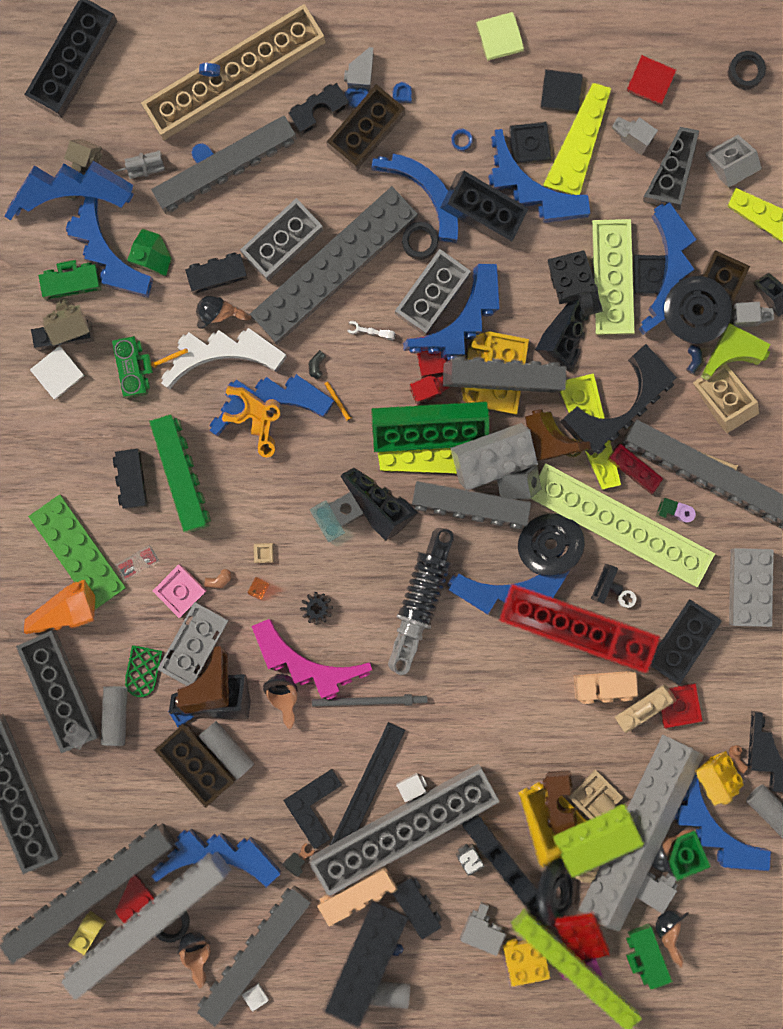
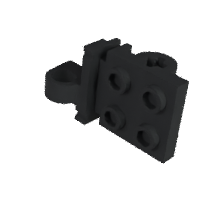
[547,250,603,316]

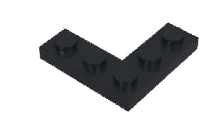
[283,768,342,849]

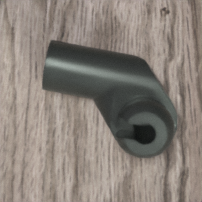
[308,350,326,379]

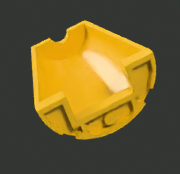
[518,782,586,868]

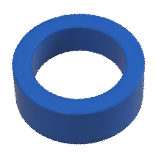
[199,63,220,77]
[451,129,472,151]

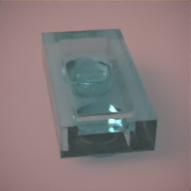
[309,500,345,543]

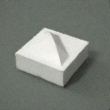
[242,983,269,1012]

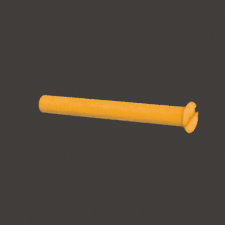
[152,348,188,368]
[324,381,352,421]

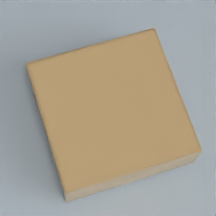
[254,543,274,563]

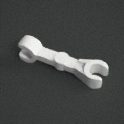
[347,321,395,340]

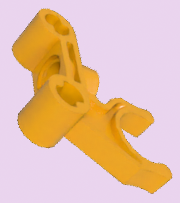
[222,386,281,458]

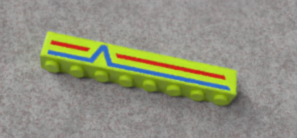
[511,908,642,1029]

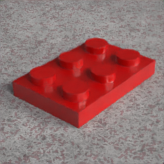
[556,912,610,960]

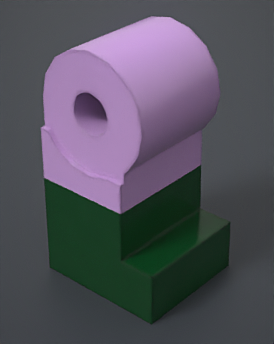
[656,497,696,523]

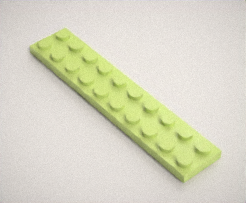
[531,463,715,588]

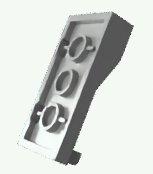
[157,602,229,686]

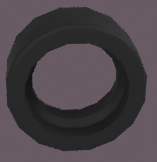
[728,50,766,90]
[402,222,438,260]
[155,910,190,943]

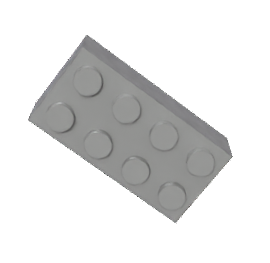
[240,198,323,282]
[395,249,471,336]
[450,423,538,490]
[729,548,774,627]

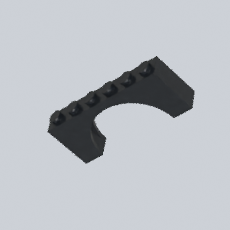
[560,344,677,456]

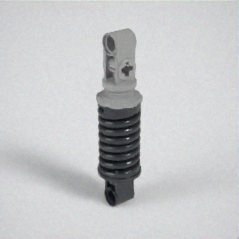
[388,528,454,675]

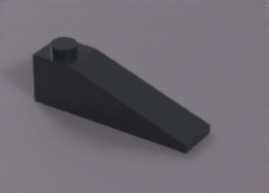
[535,300,589,372]
[341,468,418,541]
[169,674,251,719]

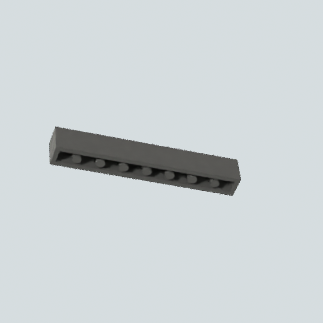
[151,115,296,213]
[197,886,312,1027]

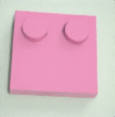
[153,564,207,618]

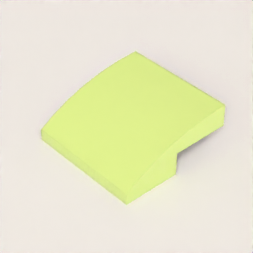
[476,12,524,61]

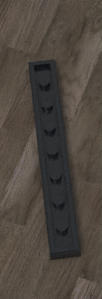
[329,722,405,846]

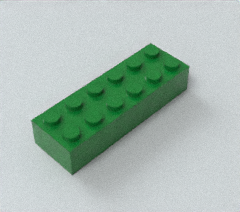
[371,402,489,452]
[149,414,211,533]

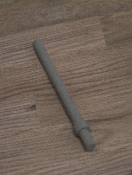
[312,694,427,707]

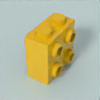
[696,751,744,805]
[502,939,550,987]

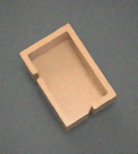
[573,671,638,704]

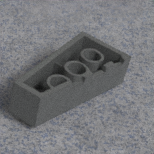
[643,127,699,210]

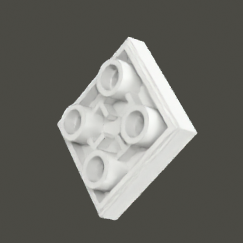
[30,346,85,400]

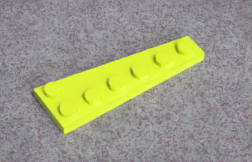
[543,83,611,195]
[727,188,783,242]
[560,373,621,490]
[378,448,457,474]

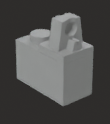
[611,117,658,155]
[730,302,774,328]
[636,869,677,914]
[460,902,505,956]

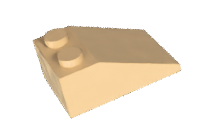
[693,364,759,433]

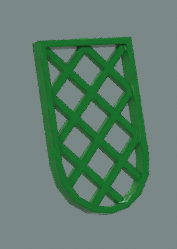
[125,645,162,697]

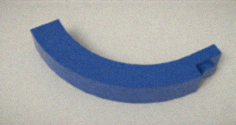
[372,154,458,243]

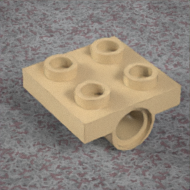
[568,770,623,819]

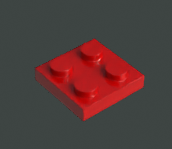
[661,683,703,728]

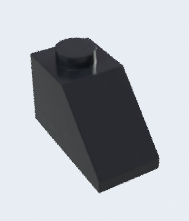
[753,273,783,317]

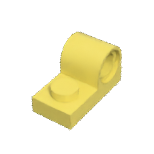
[68,911,106,955]

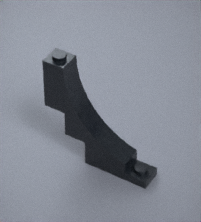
[747,711,783,792]
[461,814,546,926]

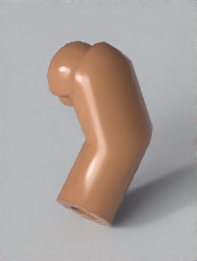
[204,569,231,588]
[729,745,748,774]

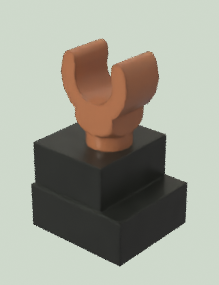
[282,843,315,877]

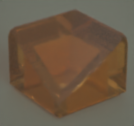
[247,577,270,600]

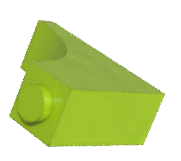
[701,323,771,380]

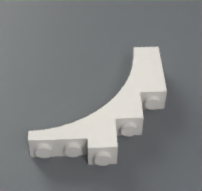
[161,328,287,390]

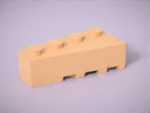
[317,865,396,926]

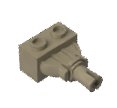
[64,139,102,201]
[43,299,89,346]

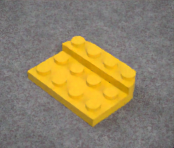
[461,332,529,415]

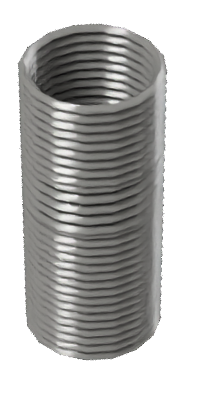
[100,686,128,746]
[198,721,254,780]
[746,784,783,838]
[371,981,410,1009]

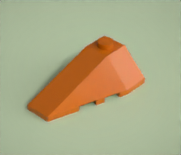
[24,579,95,634]

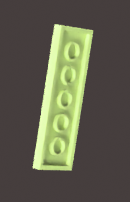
[592,219,634,335]

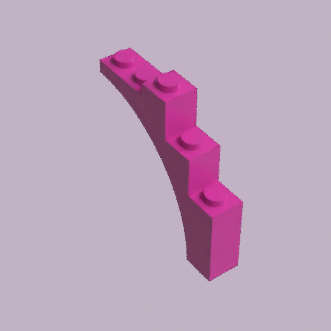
[251,619,372,700]

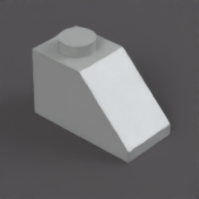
[344,47,374,90]

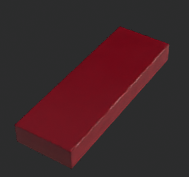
[608,444,664,494]

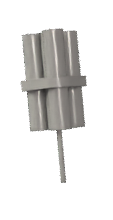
[111,151,165,179]

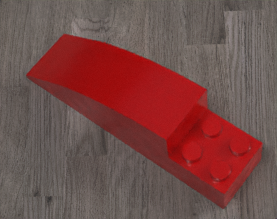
[499,584,660,673]

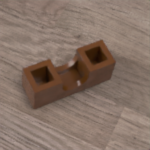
[543,770,577,834]

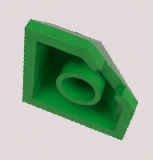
[127,229,172,277]
[669,831,711,881]

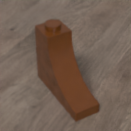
[525,409,591,461]
[176,646,229,714]

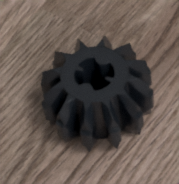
[300,592,333,625]

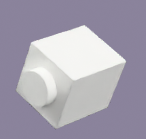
[397,773,428,803]

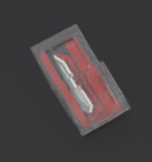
[115,545,159,582]

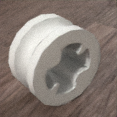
[618,591,636,608]

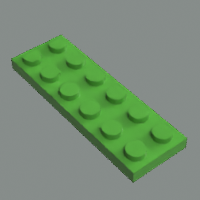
[28,494,126,610]

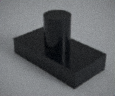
[591,564,623,604]

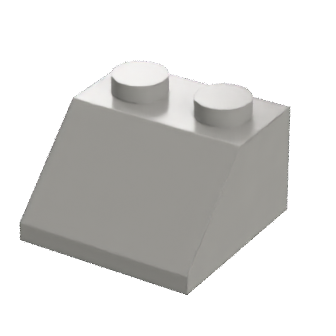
[705,135,762,187]

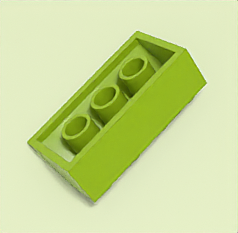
[553,804,644,878]

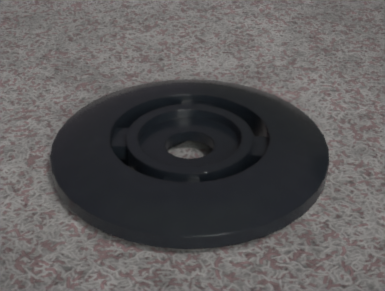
[664,276,732,344]
[518,513,585,576]
[537,858,577,927]

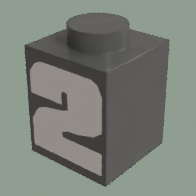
[456,844,485,876]

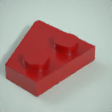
[115,874,155,923]

